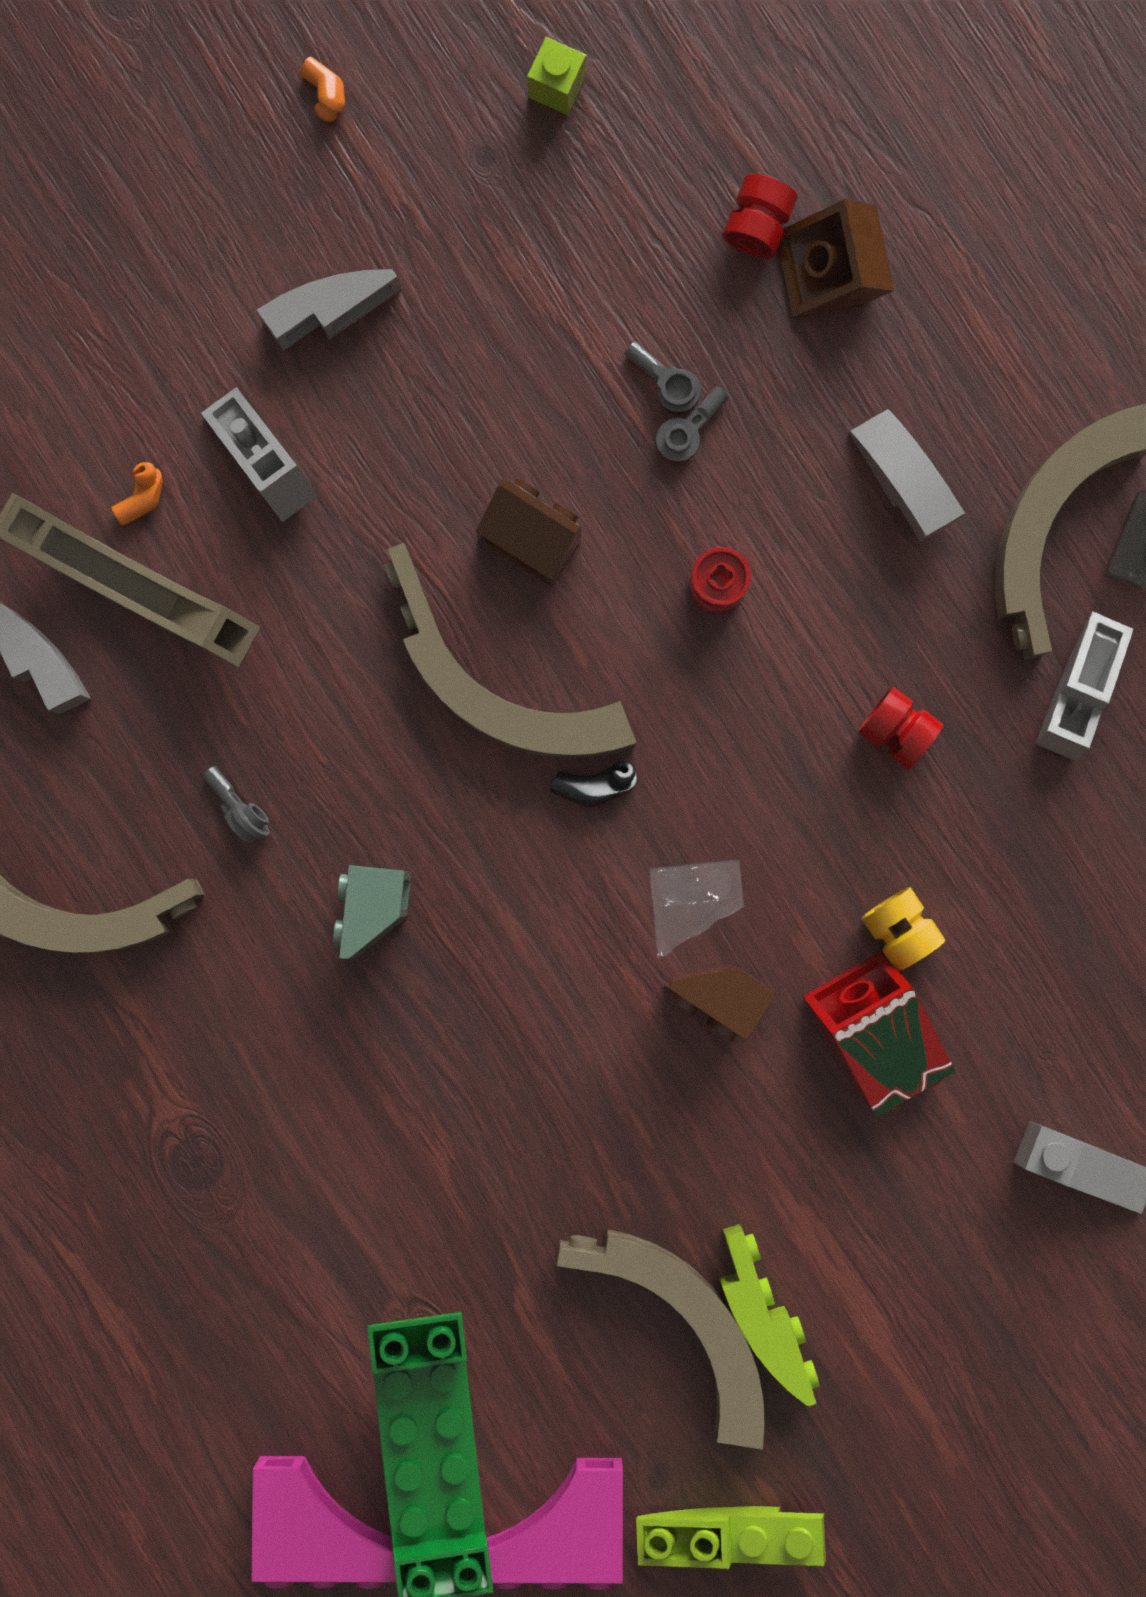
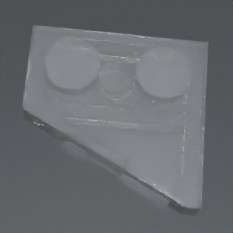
[649,860,744,957]

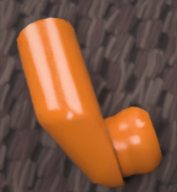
[299,56,345,122]
[111,462,163,526]

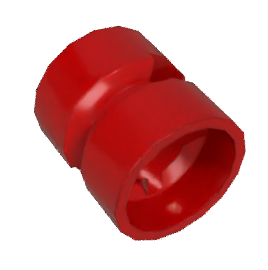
[722,174,798,259]
[688,547,751,615]
[857,686,944,770]

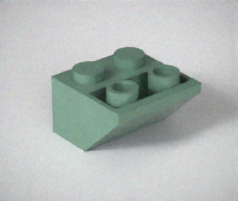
[333,865,412,959]

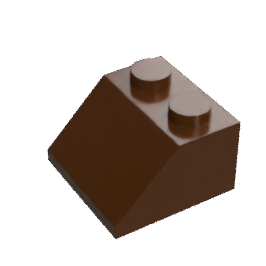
[778,199,894,318]

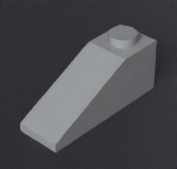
[201,387,318,522]
[1013,1120,1146,1214]

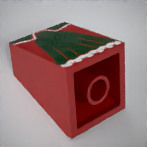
[803,952,956,1117]

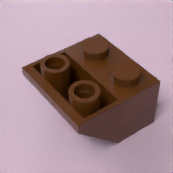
[476,477,581,587]
[665,965,777,1041]

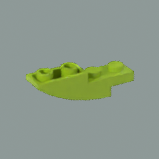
[719,1224,820,1406]
[636,1506,826,1569]

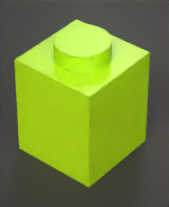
[527,37,586,115]

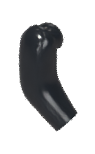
[550,761,637,808]

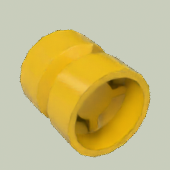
[861,887,945,971]

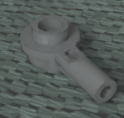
[624,341,701,414]
[656,386,729,463]
[202,766,269,844]

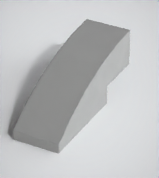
[257,269,401,351]
[849,409,965,543]
[0,603,91,714]
[1035,611,1134,762]

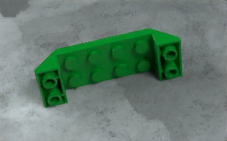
[367,1312,493,1597]

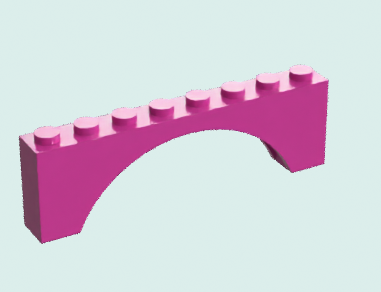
[251,1456,623,1590]

